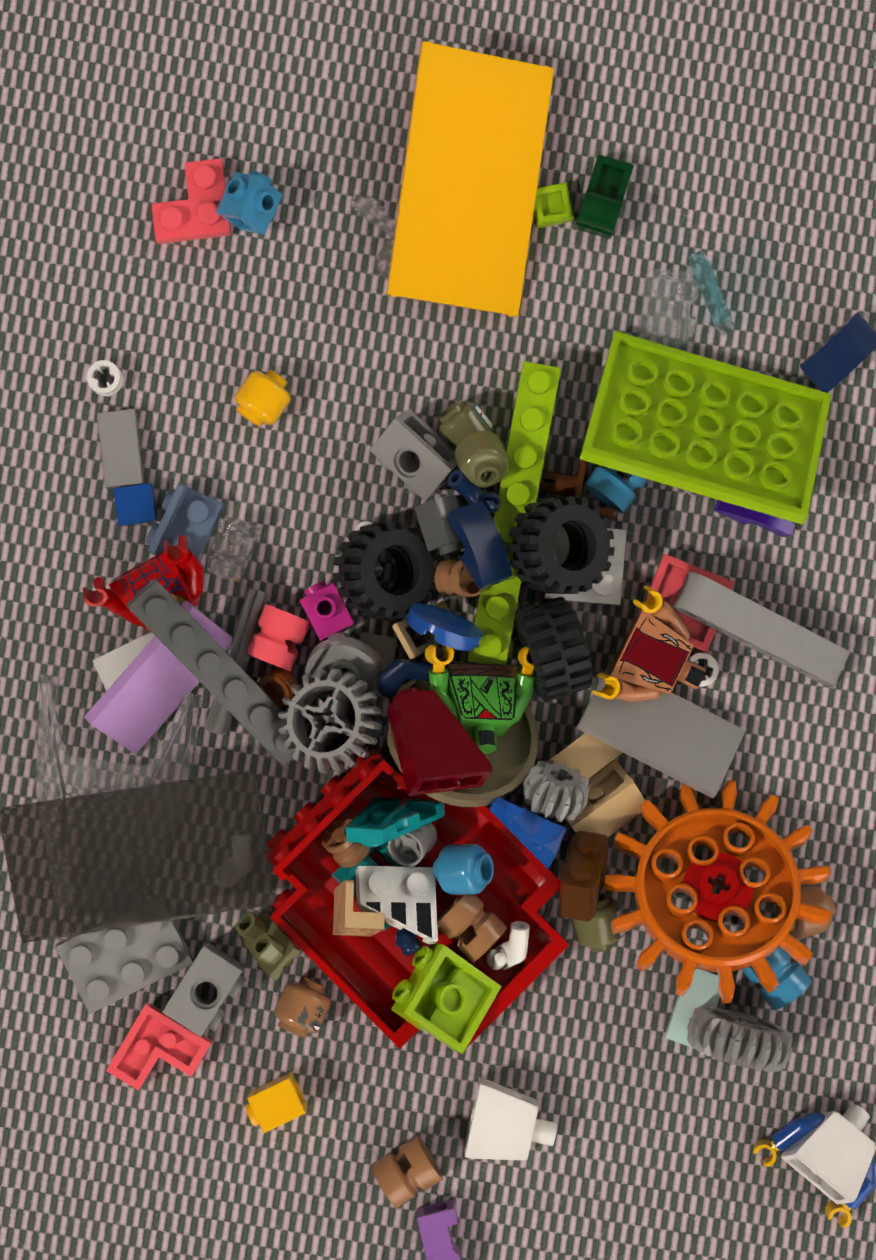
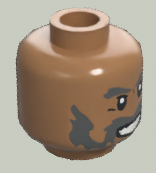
[274,977,331,1038]

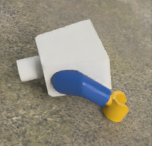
[753,1104,876,1228]

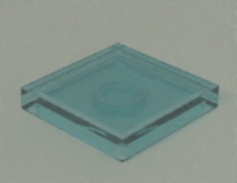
[688,251,736,336]

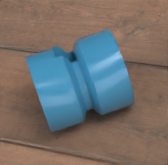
[584,467,649,514]
[742,947,812,1010]

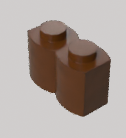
[559,831,608,922]

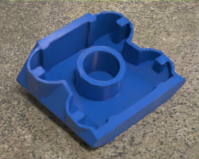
[488,797,567,869]

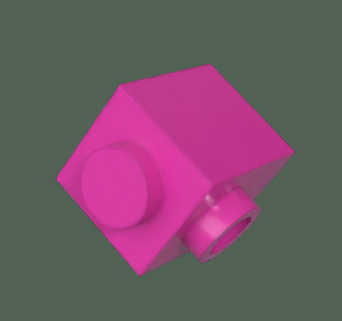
[300,581,356,642]

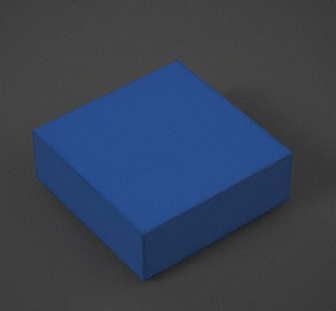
[113,483,158,527]

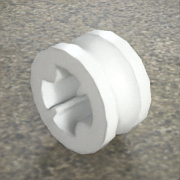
[87,360,123,397]
[688,653,719,687]

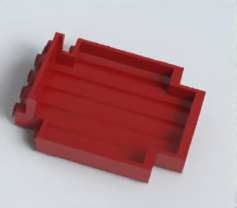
[264,747,569,1055]

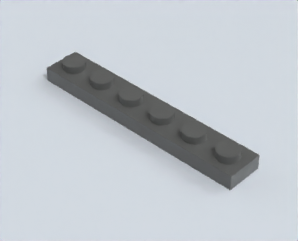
[126,578,311,767]

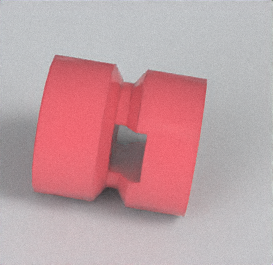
[245,604,311,672]

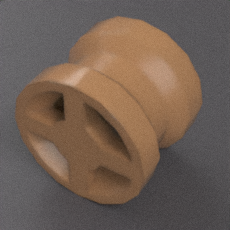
[321,818,370,868]

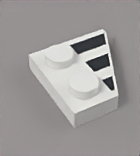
[356,866,438,944]

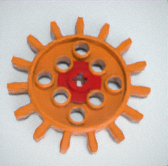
[604,780,831,1003]

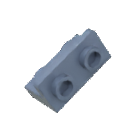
[146,482,224,560]

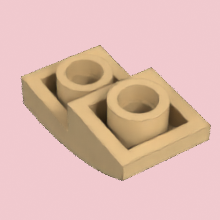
[546,733,623,779]

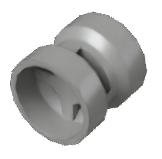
[387,822,438,867]

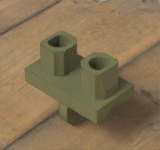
[235,908,301,981]

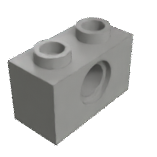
[370,408,458,501]
[162,942,247,1037]

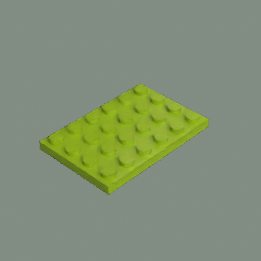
[579,331,832,525]

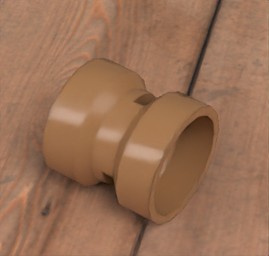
[434,558,484,597]

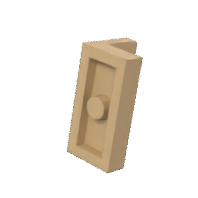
[565,759,646,838]
[333,880,385,937]

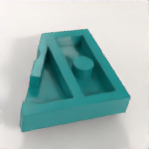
[345,797,445,847]

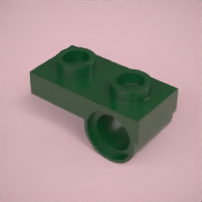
[575,154,634,239]

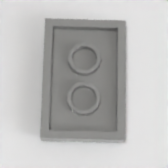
[55,893,194,1014]

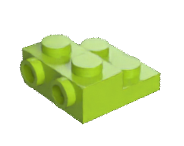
[391,943,502,1054]

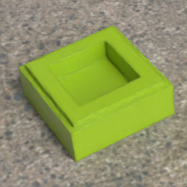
[534,182,574,229]

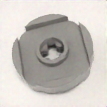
[305,633,383,704]

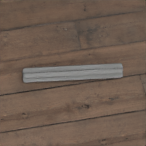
[205,588,269,735]

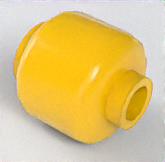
[234,369,291,428]

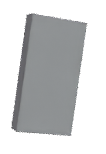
[97,409,144,489]

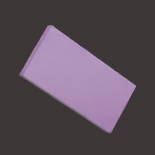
[84,600,232,755]

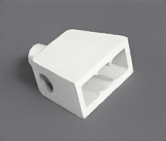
[464,1077,557,1161]

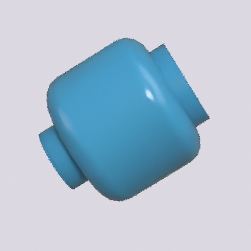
[433,844,494,895]

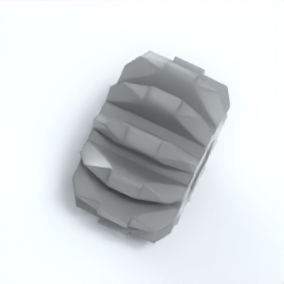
[523,760,590,822]

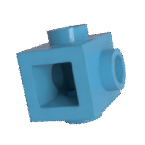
[216,171,283,235]

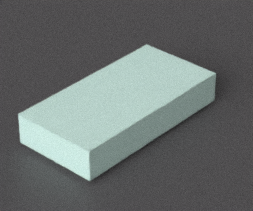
[664,969,720,1049]

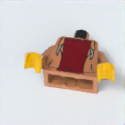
[592,585,706,703]

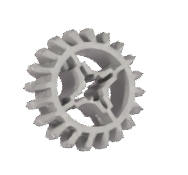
[278,668,382,773]
[687,1006,793,1072]

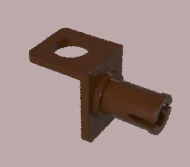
[538,460,618,520]

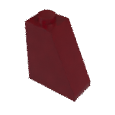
[387,688,493,796]

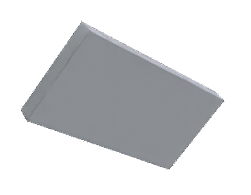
[576,661,746,798]

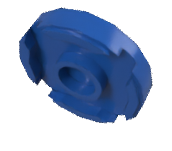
[406,603,483,651]

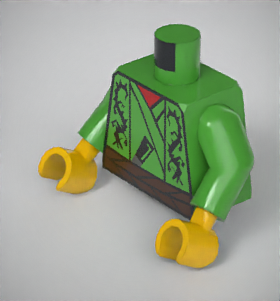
[425,645,536,754]

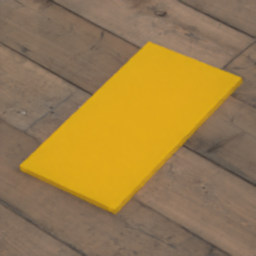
[386,41,554,317]

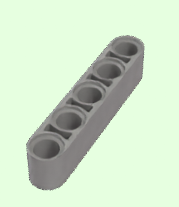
[672,571,850,688]

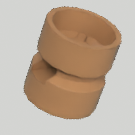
[437,894,507,963]
[371,1135,443,1208]

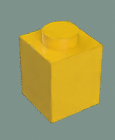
[245,1071,308,1134]

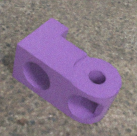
[417,1199,462,1260]

